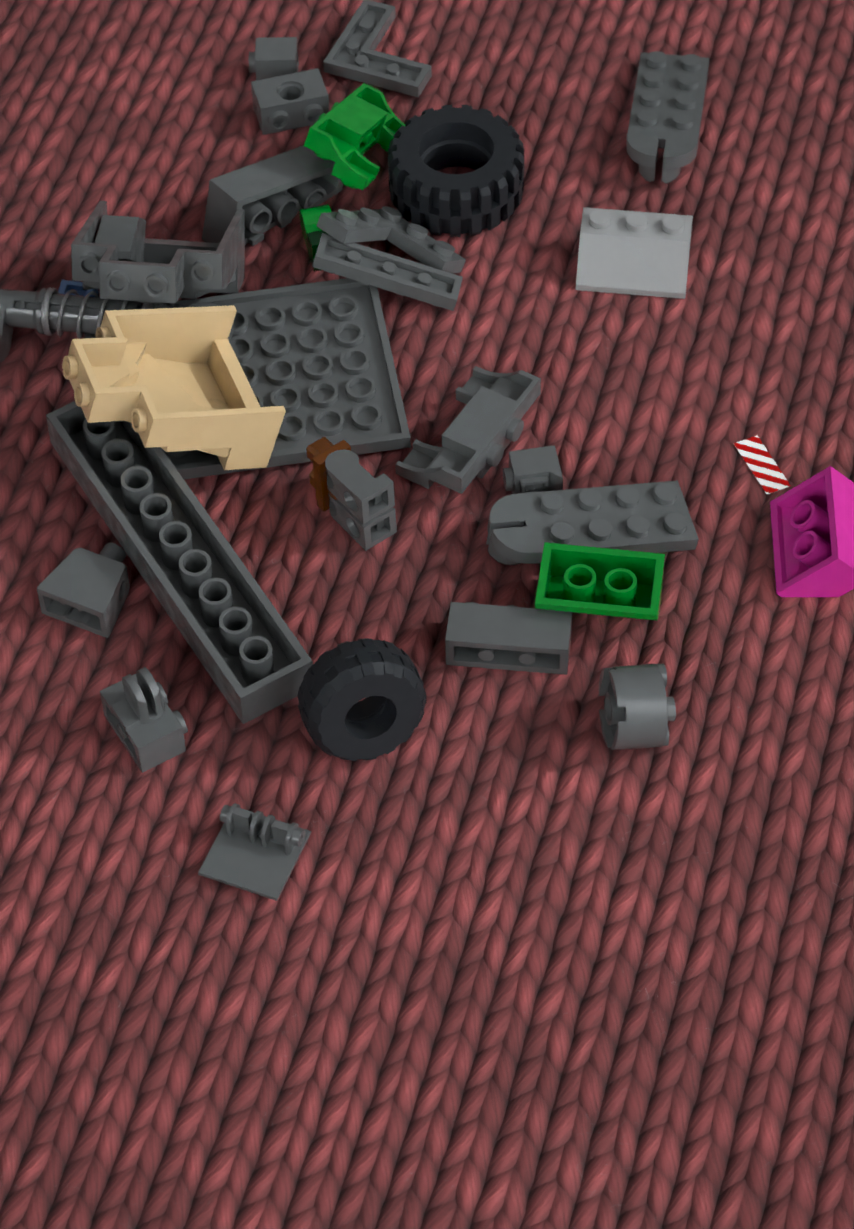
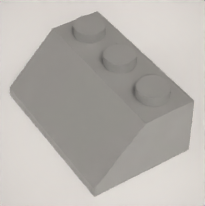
[576,207,693,299]

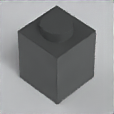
[249,37,299,80]

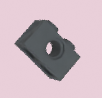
[251,68,329,135]

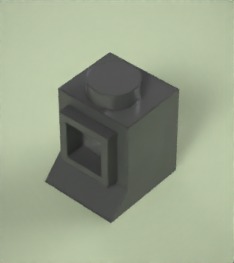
[502,445,563,494]

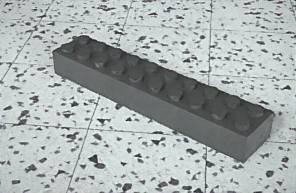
[46,401,313,724]

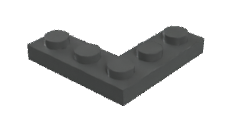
[323,0,432,98]
[317,206,466,273]

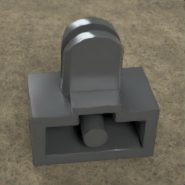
[100,667,188,773]

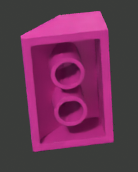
[770,466,854,597]

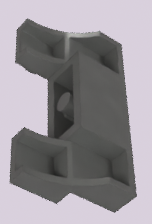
[395,366,541,494]

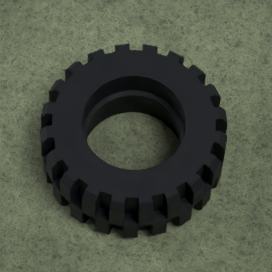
[388,105,524,237]

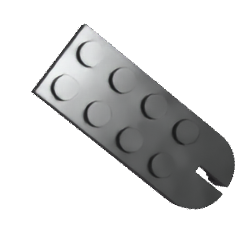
[626,51,710,184]
[486,481,699,565]

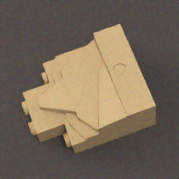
[62,305,286,470]

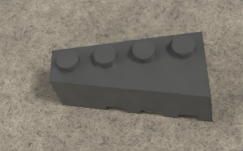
[202,145,343,246]

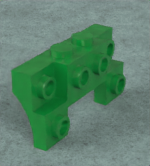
[304,83,405,191]

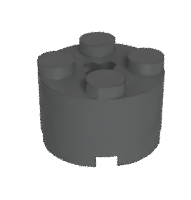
[599,663,676,750]

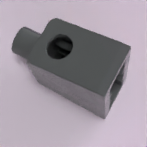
[37,542,130,638]

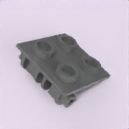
[198,803,311,901]

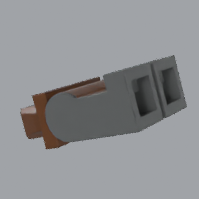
[306,437,397,551]

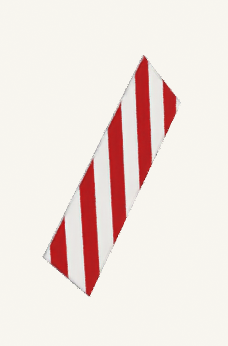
[733,436,791,494]

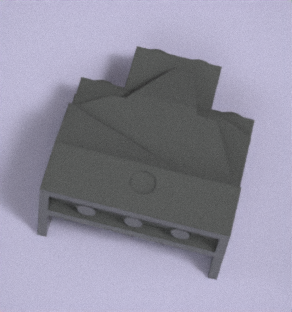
[71,201,245,304]

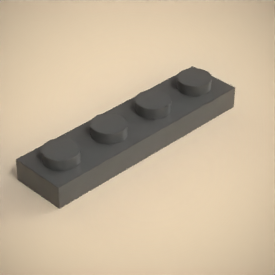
[312,233,463,311]

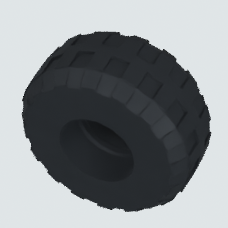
[297,638,426,761]

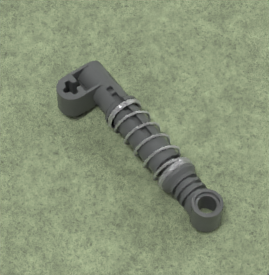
[0,287,233,363]

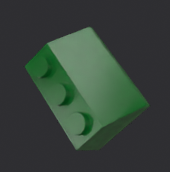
[535,542,665,621]

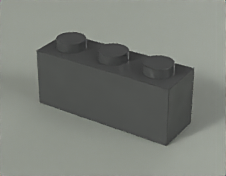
[445,602,572,675]

